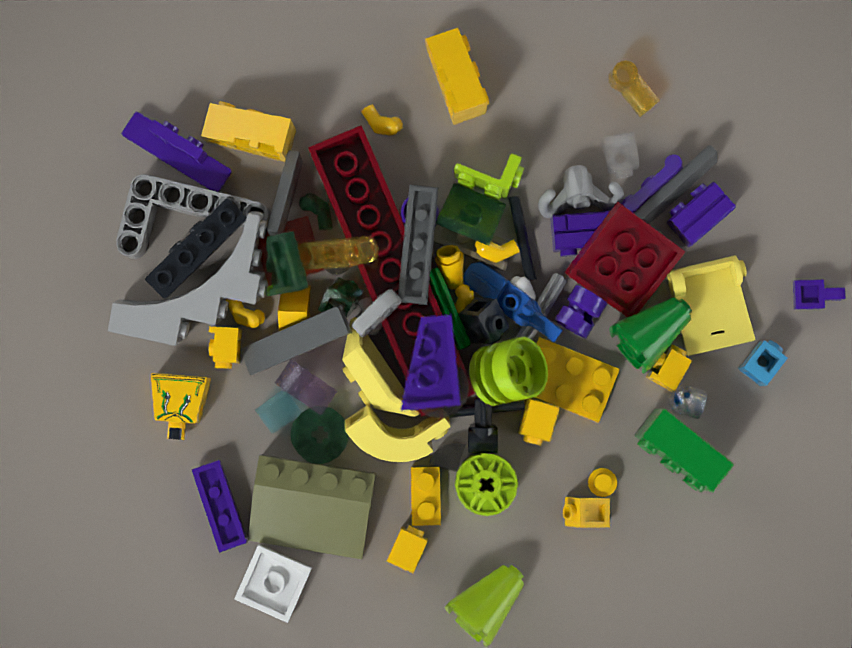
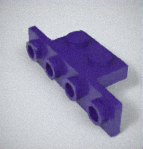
[121,112,232,192]

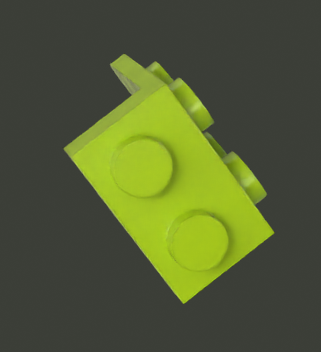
[454,153,524,200]

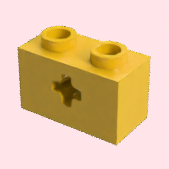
[518,399,560,446]

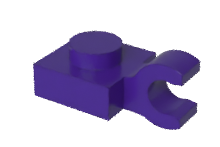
[793,279,846,310]

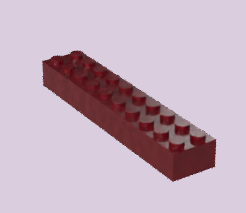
[308,125,476,416]

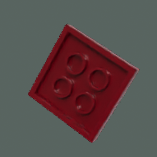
[565,202,685,318]

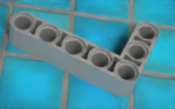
[116,174,271,259]

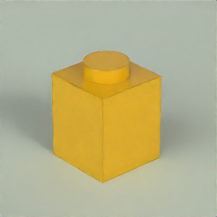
[387,525,428,573]

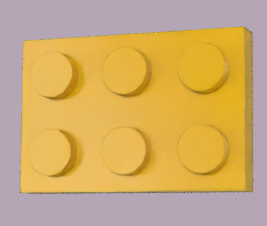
[534,337,620,423]

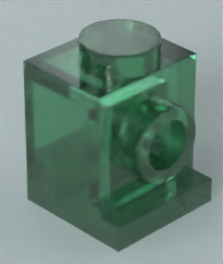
[318,277,364,318]

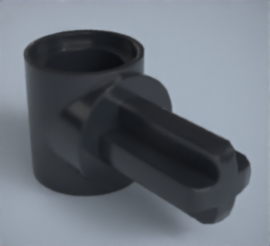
[468,397,498,453]

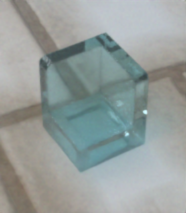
[255,389,302,434]

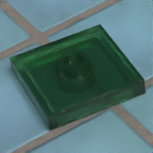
[435,183,507,246]

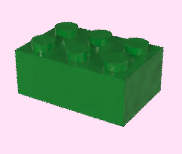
[634,408,735,493]

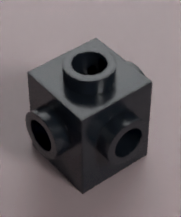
[458,298,509,345]

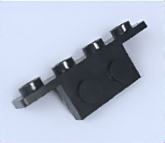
[145,198,247,299]

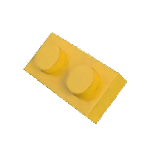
[411,467,441,526]

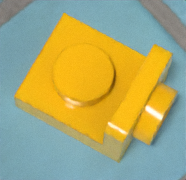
[563,497,610,528]

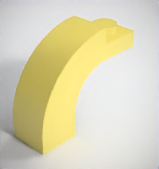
[345,404,451,462]

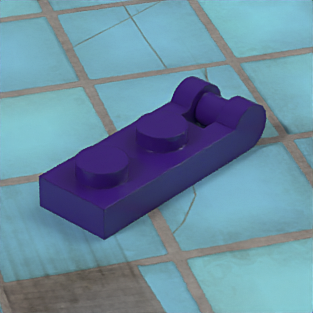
[621,154,683,213]

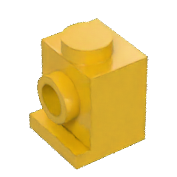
[209,326,242,369]
[646,345,692,392]

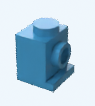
[738,340,788,386]

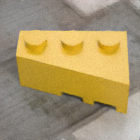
[425,27,490,125]
[201,101,296,162]

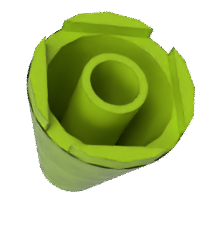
[445,565,524,647]

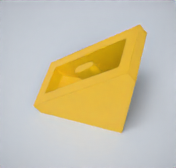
[278,285,311,331]

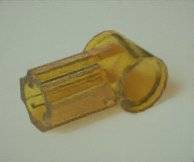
[608,60,660,117]

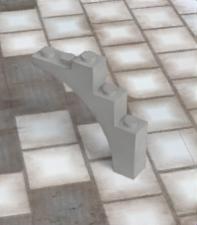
[108,211,268,346]

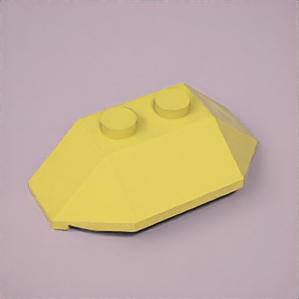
[342,317,420,417]

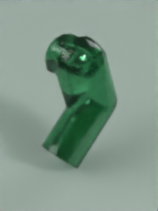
[299,193,333,231]

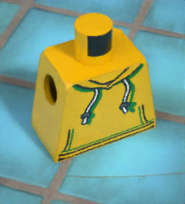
[151,373,211,440]

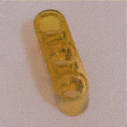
[293,236,378,269]

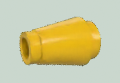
[435,245,464,289]

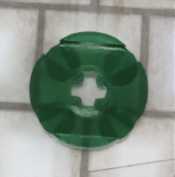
[291,406,349,464]

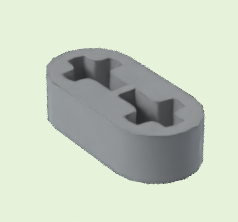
[352,289,402,337]

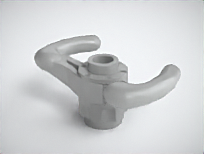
[538,165,624,218]

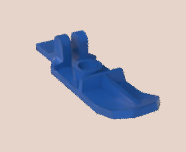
[463,262,563,342]

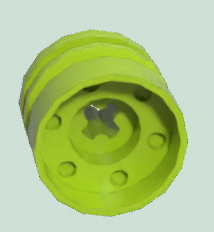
[469,337,548,406]
[455,453,518,516]

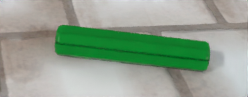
[429,267,471,350]

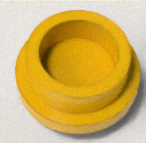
[588,468,617,497]

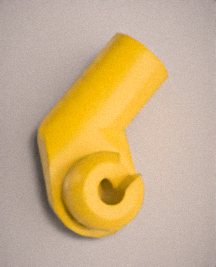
[475,237,520,262]

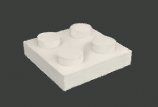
[235,544,312,623]

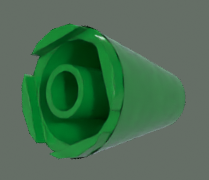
[609,297,692,374]

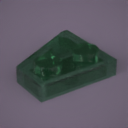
[266,231,309,296]

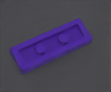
[192,460,248,553]

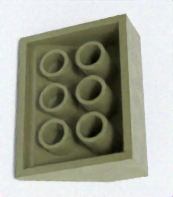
[248,454,376,559]

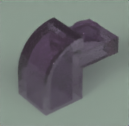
[274,359,338,415]

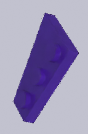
[400,315,460,411]

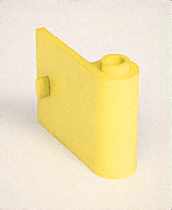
[667,255,756,356]

